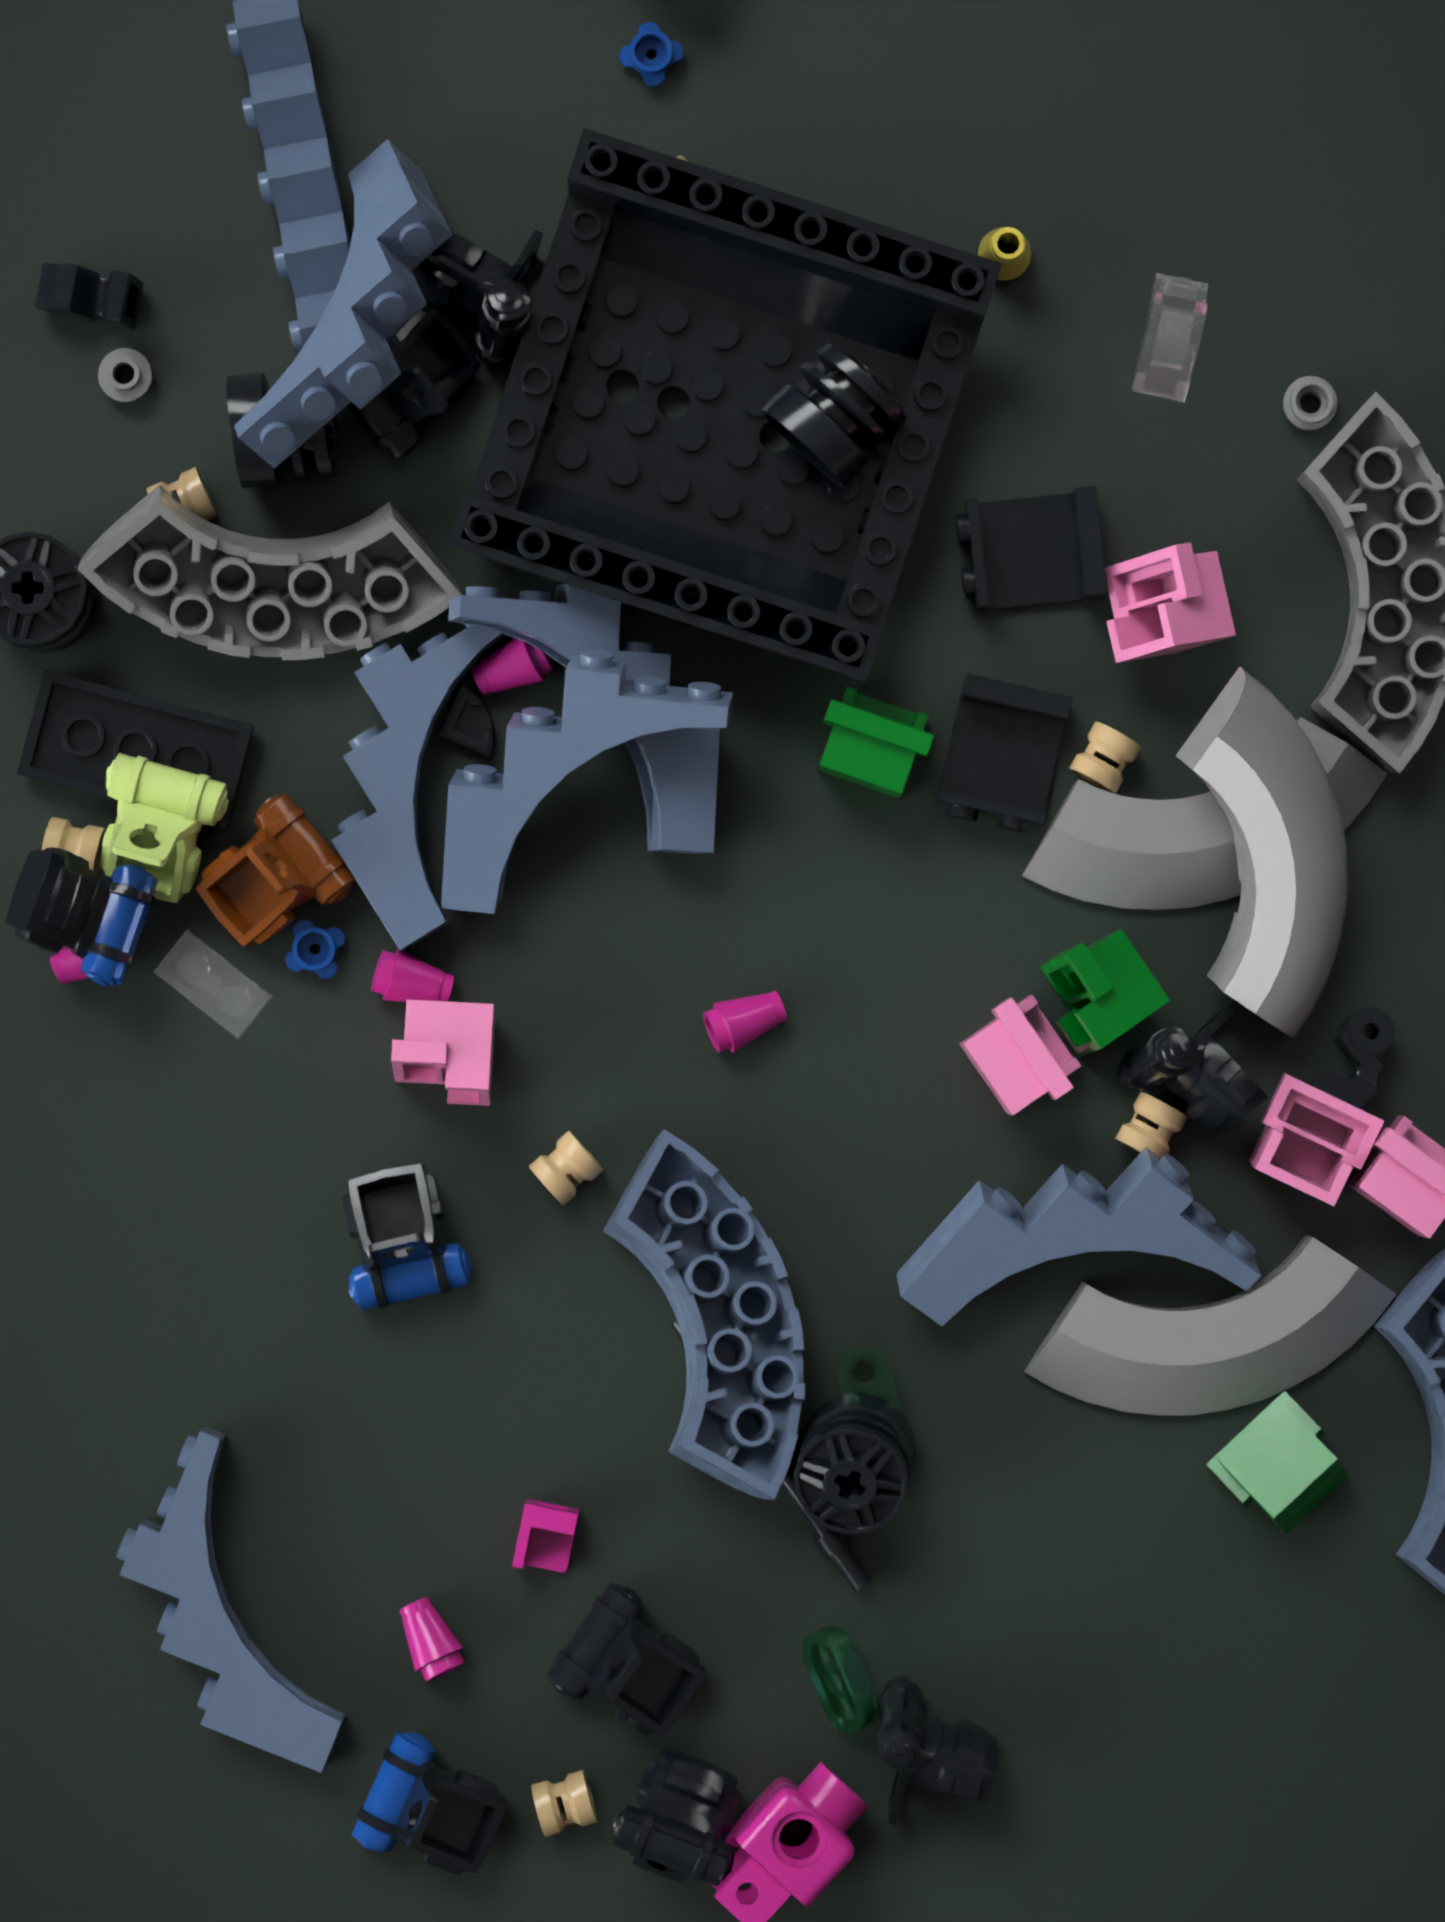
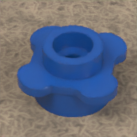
[619,22,684,87]
[285,920,345,979]

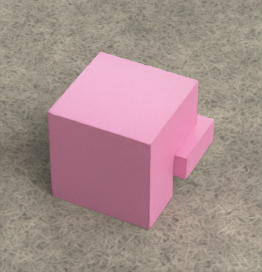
[1105,542,1236,663]
[959,995,1081,1116]
[391,999,495,1106]
[1248,1073,1384,1206]
[1347,1115,1445,1239]

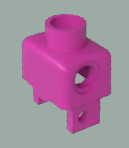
[711,1762,869,1922]

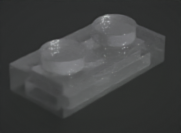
[153,930,273,1039]

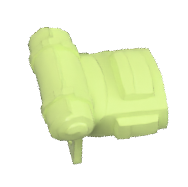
[100,753,229,904]

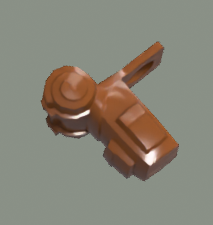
[195,793,356,947]

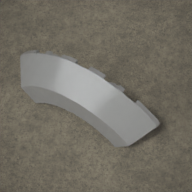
[1022,717,1388,910]
[1024,1235,1396,1416]

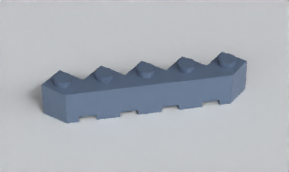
[226,0,351,354]

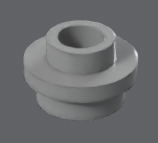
[98,348,153,403]
[1283,376,1337,430]

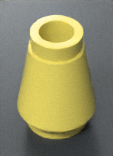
[978,227,1031,281]

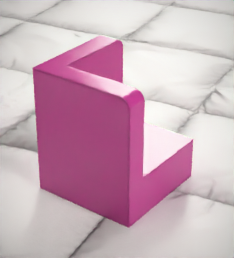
[512,1498,580,1573]

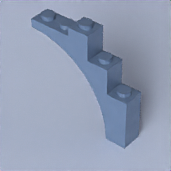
[234,139,452,469]
[448,583,720,854]
[331,624,508,951]
[441,649,734,914]
[896,1147,1261,1326]
[116,1427,346,1773]

